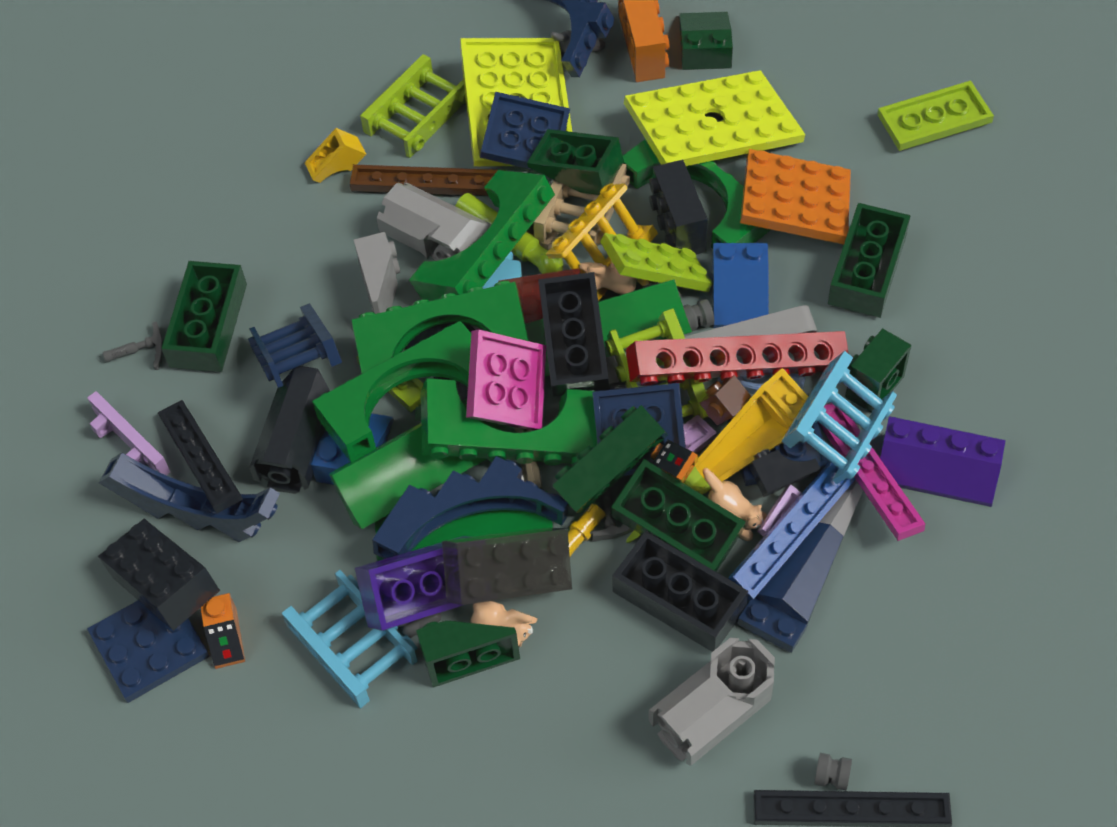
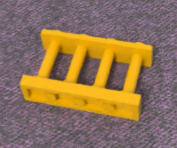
[546,183,658,301]

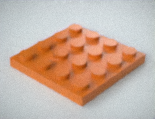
[740,149,851,244]

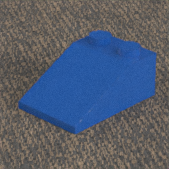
[712,243,769,328]
[311,413,394,485]

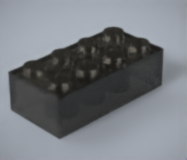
[442,527,572,605]

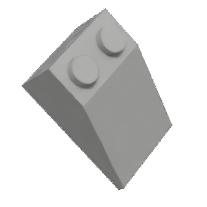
[354,232,400,314]

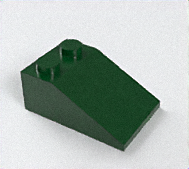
[679,12,733,70]
[527,129,624,195]
[416,620,520,688]

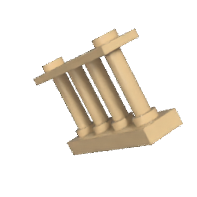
[534,164,630,247]

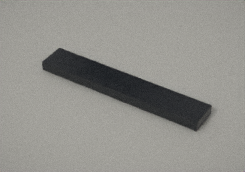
[158,400,243,514]
[753,790,952,827]

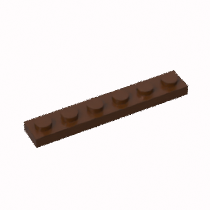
[350,164,506,196]

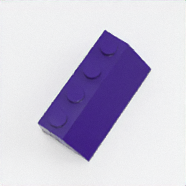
[880,416,1006,507]

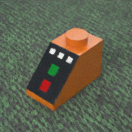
[650,439,698,483]
[201,593,245,669]

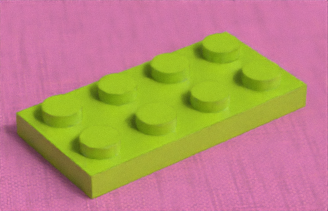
[877,80,994,151]
[600,233,713,292]

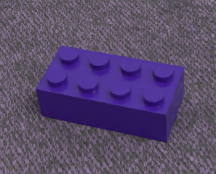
[355,536,492,631]

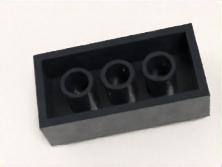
[538,272,610,397]
[98,518,220,631]
[612,531,749,652]

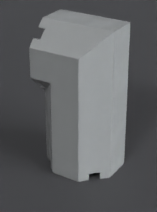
[377,183,492,261]
[649,638,775,766]

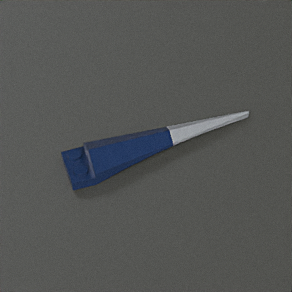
[737,477,863,653]

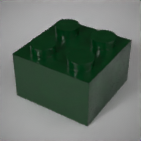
[845,328,912,413]

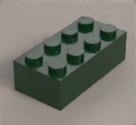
[828,203,911,318]
[162,261,247,372]
[552,405,668,513]
[612,459,746,572]

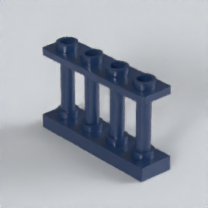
[248,303,342,388]

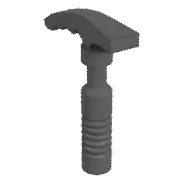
[103,321,163,370]
[592,488,634,542]

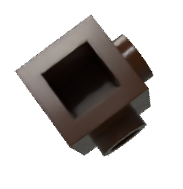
[699,375,752,425]

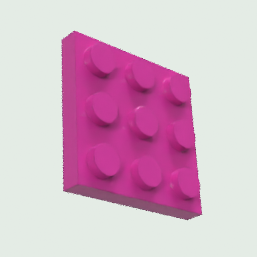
[466,330,546,431]

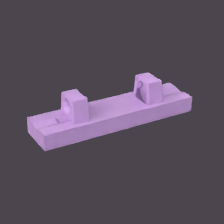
[87,391,170,475]

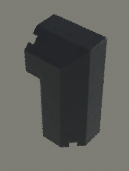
[249,366,330,494]

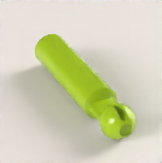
[455,193,564,277]

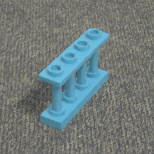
[781,351,897,484]
[282,570,417,709]

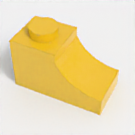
[304,128,366,183]

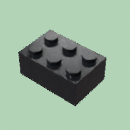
[649,159,708,255]

